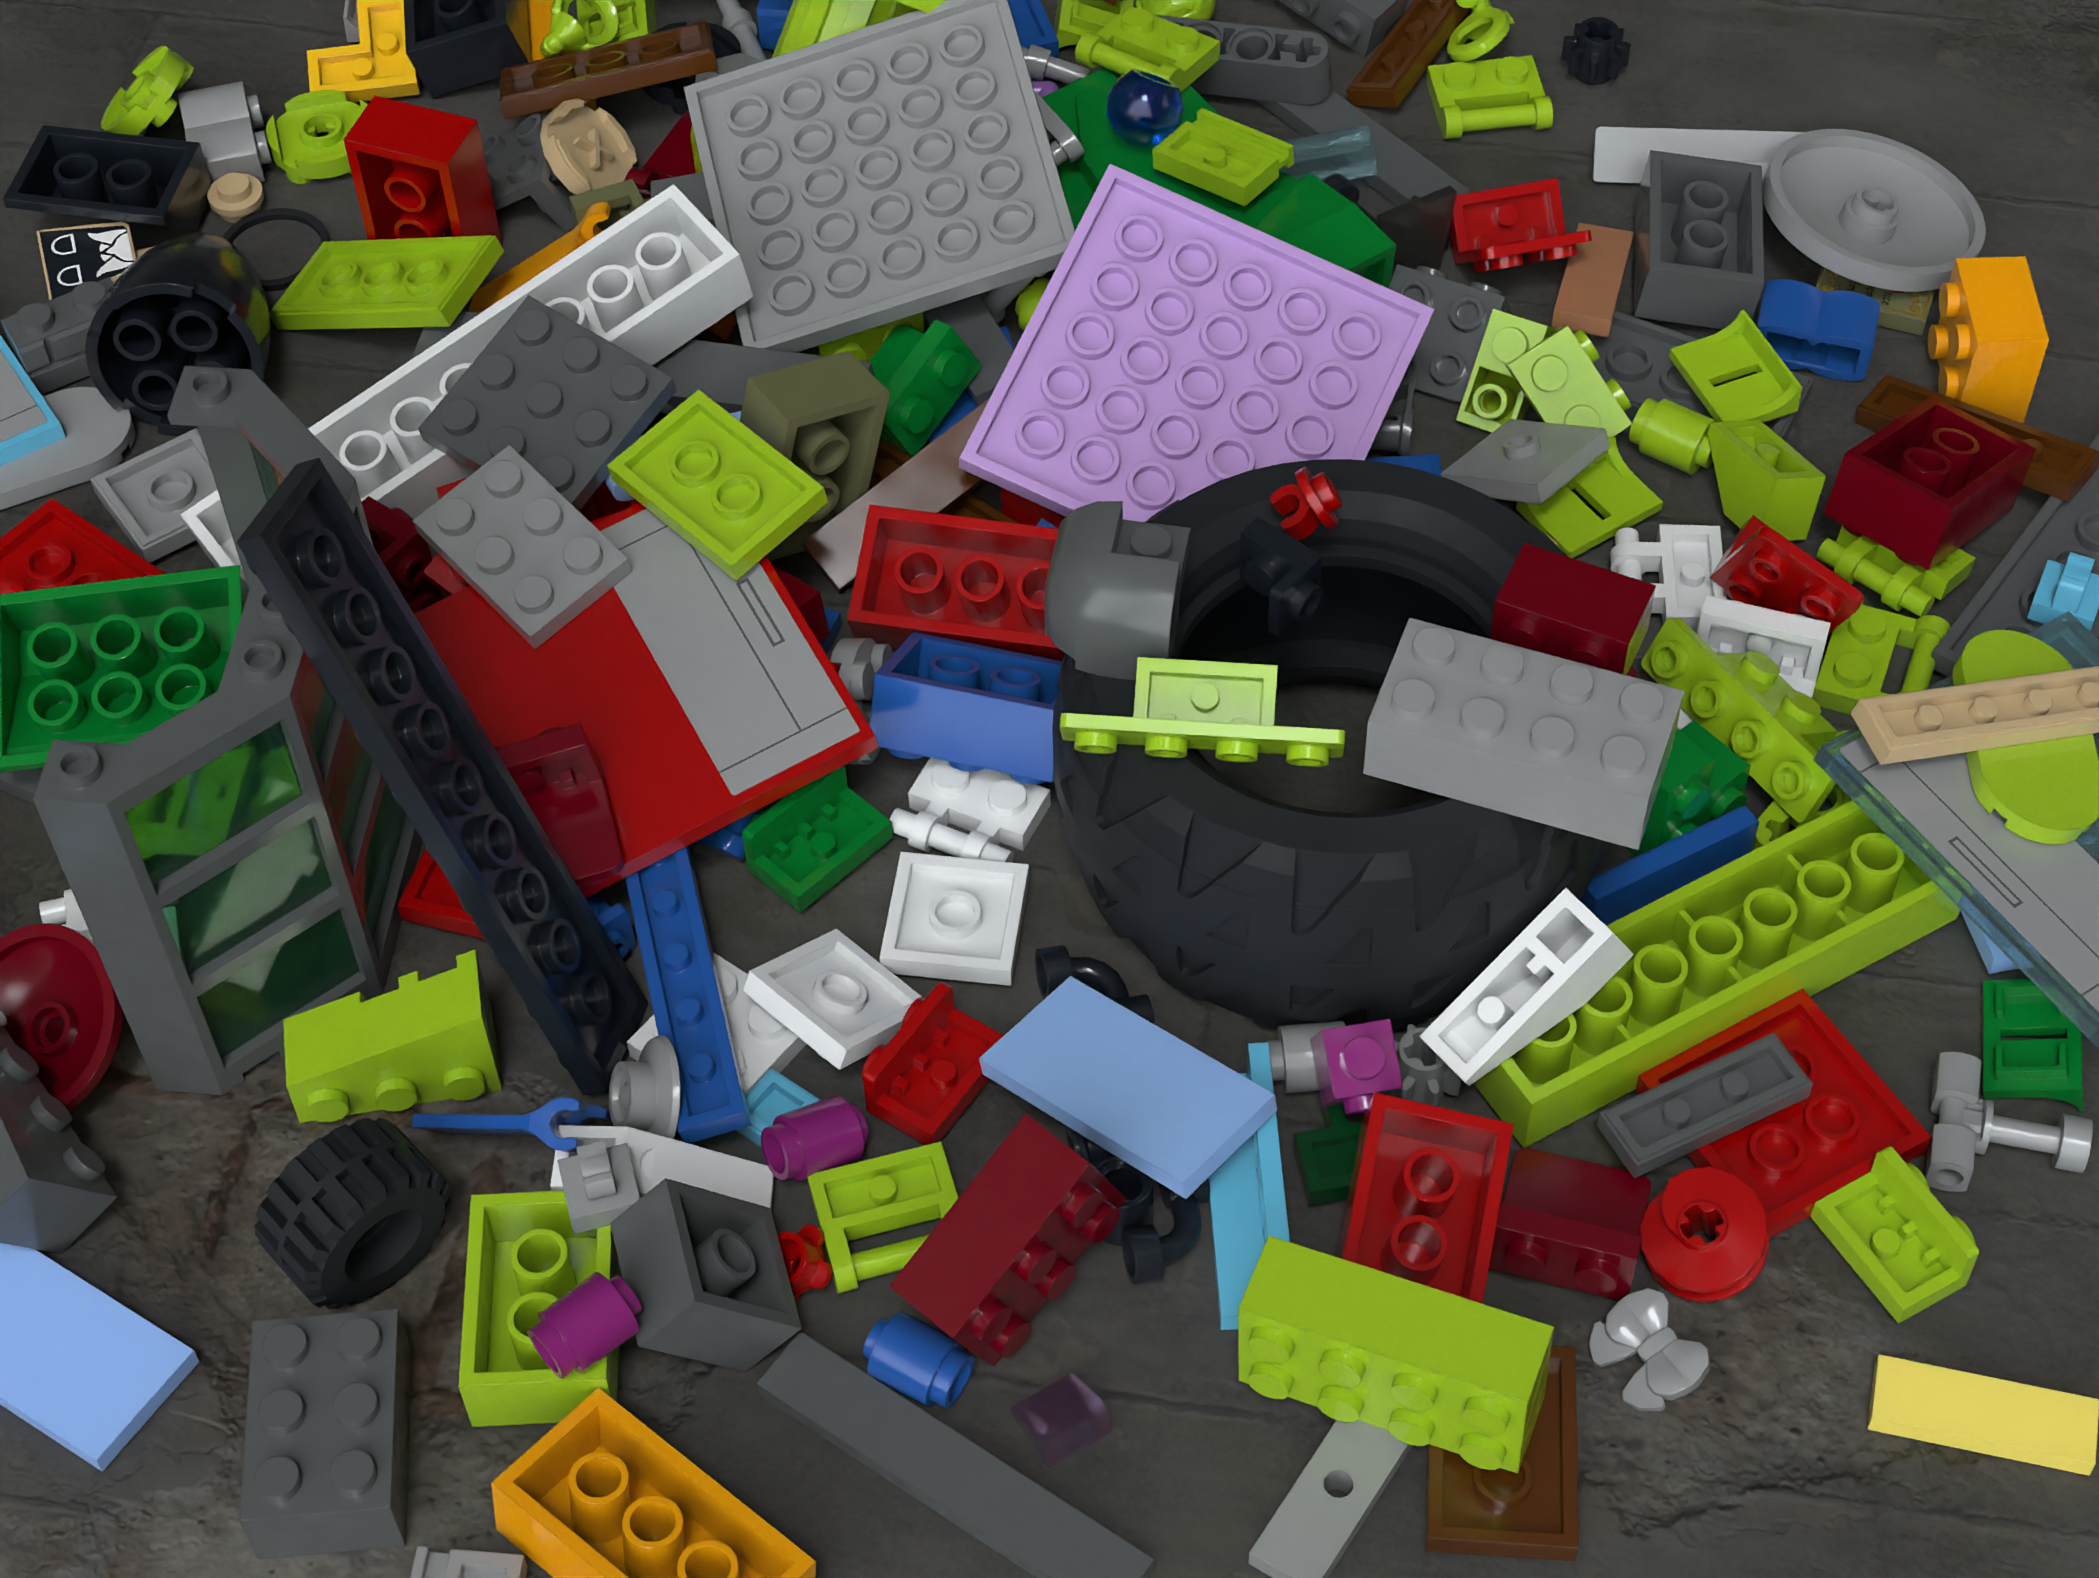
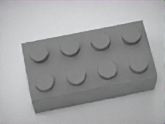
[1363,618,1684,850]

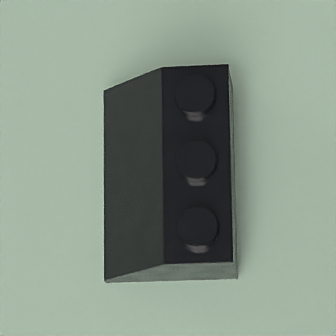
[3,125,211,230]

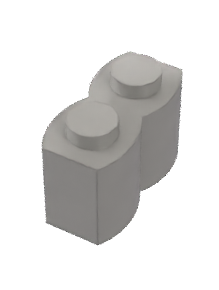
[178,81,272,184]

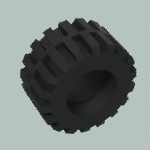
[254,1118,452,1309]

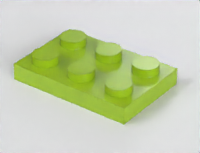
[607,389,828,581]

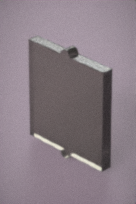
[1376,185,1457,276]

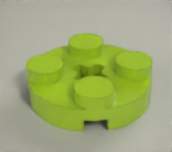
[101,46,194,136]
[266,90,368,184]

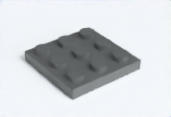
[418,295,676,511]

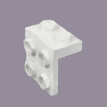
[1677,595,1831,730]

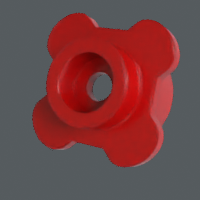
[778,1224,832,1303]

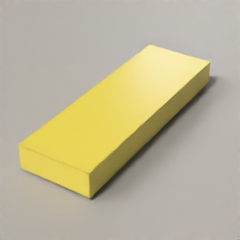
[1867,1354,2099,1476]

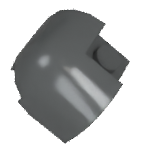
[1044,501,1190,681]

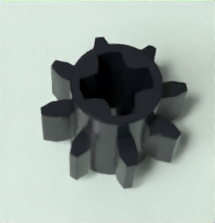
[1561,17,1631,85]

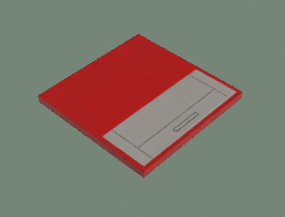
[414,503,879,898]

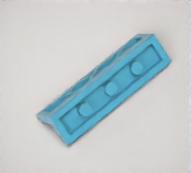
[1208,1042,1290,1330]

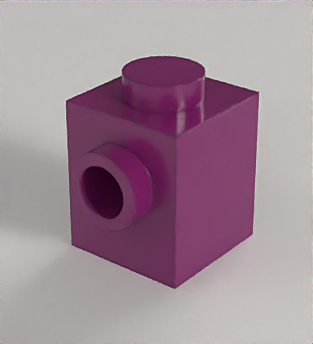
[1310,1019,1403,1115]

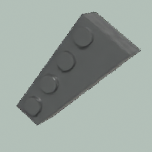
[0,1010,117,1254]

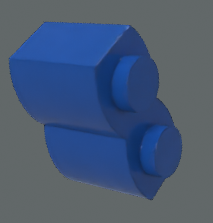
[1756,279,1881,381]

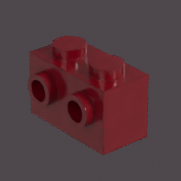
[1490,543,1656,675]

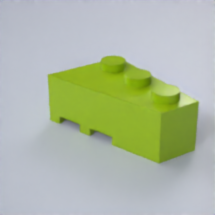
[283,949,502,1123]

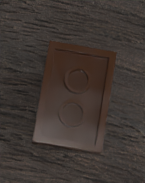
[1426,1345,1579,1561]

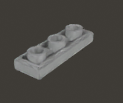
[1248,1420,1413,1578]

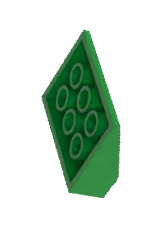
[0,565,250,773]

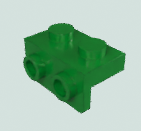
[742,766,893,913]

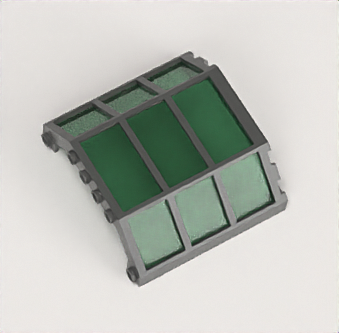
[33,366,423,1095]

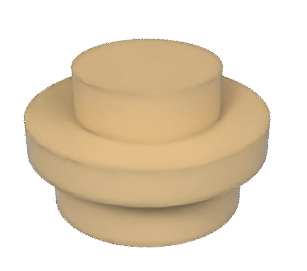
[207,172,264,223]

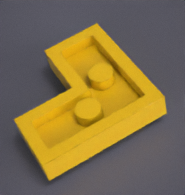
[307,0,420,102]

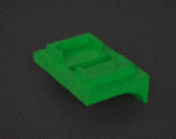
[1983,977,2084,1112]

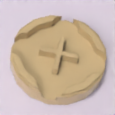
[540,99,637,195]

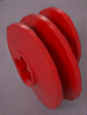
[1640,1166,1770,1303]

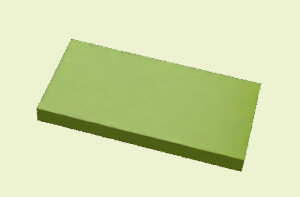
[269,235,504,330]

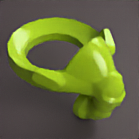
[540,0,619,57]
[1447,0,1515,62]

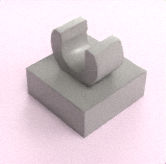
[557,1140,640,1234]

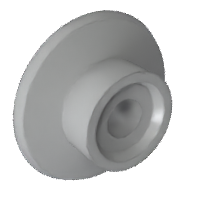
[609,1035,680,1139]

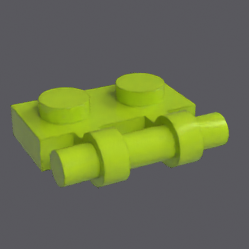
[1816,524,1976,618]

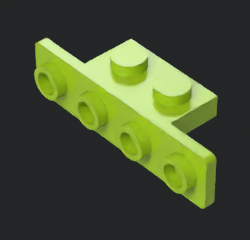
[1641,618,1839,823]
[1060,657,1345,767]

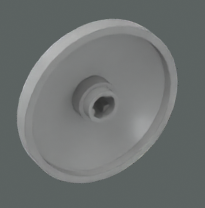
[1762,129,1986,292]

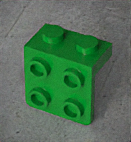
[869,319,983,457]

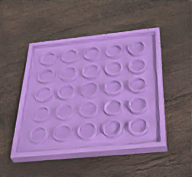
[958,164,1435,522]

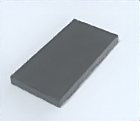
[1586,311,1814,441]

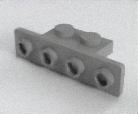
[1592,126,1805,184]

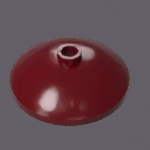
[0,923,123,1111]

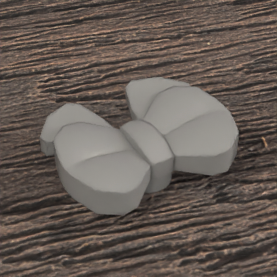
[1589,1288,1710,1411]

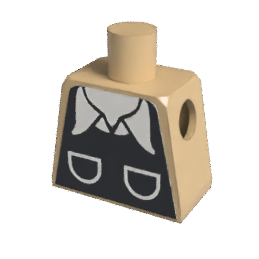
[36,221,155,300]

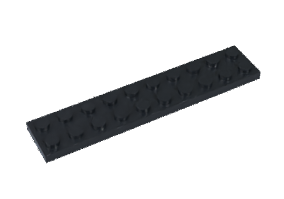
[236,458,649,1095]

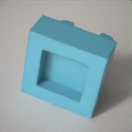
[2027,552,2099,637]

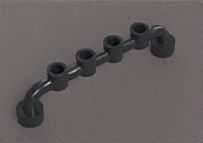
[1035,945,1210,1285]

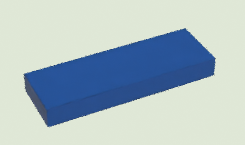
[1580,806,1759,925]

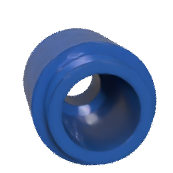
[863,1311,975,1409]

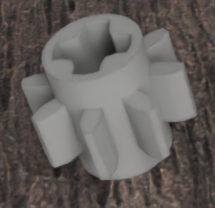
[1394,1024,1462,1106]

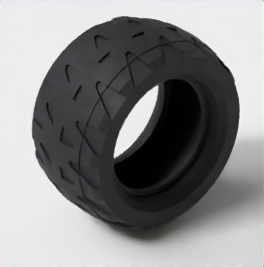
[1052,459,1609,1031]

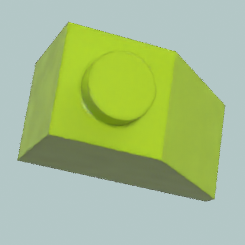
[1708,420,1826,541]

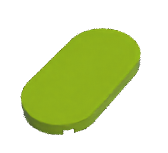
[1952,630,2099,845]

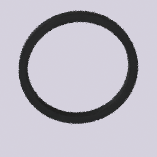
[222,208,330,291]

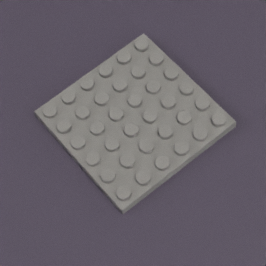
[684,0,1075,352]

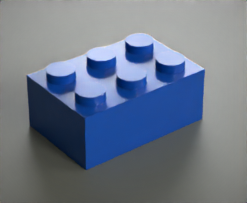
[870,632,1062,784]

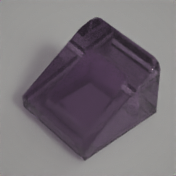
[1011,1373,1110,1468]

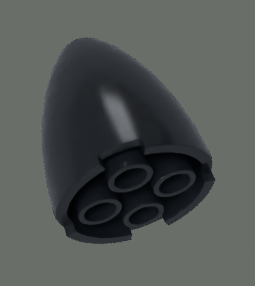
[85,233,270,436]

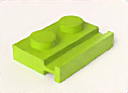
[1152,108,1294,207]

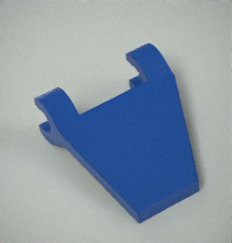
[412,1097,611,1152]

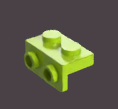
[1505,325,1632,438]
[1810,1146,1979,1324]

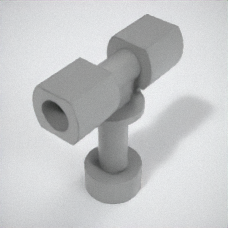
[1925,1052,2093,1192]

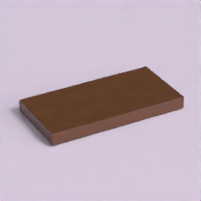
[500,21,718,119]

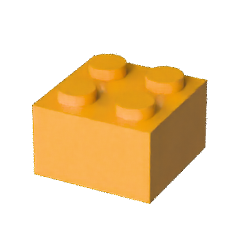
[1928,256,2049,423]

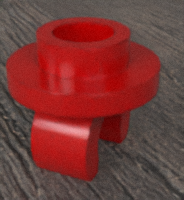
[1269,467,1343,541]

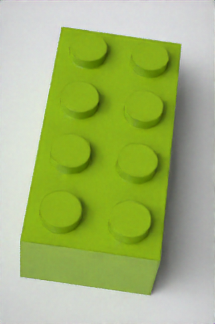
[1238,1236,1554,1474]

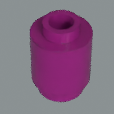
[761,1095,868,1181]
[527,1272,642,1379]

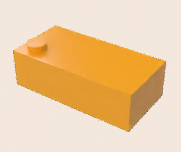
[491,1388,816,1578]

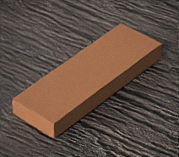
[1551,222,1634,337]

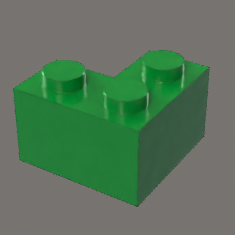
[1623,720,1751,857]

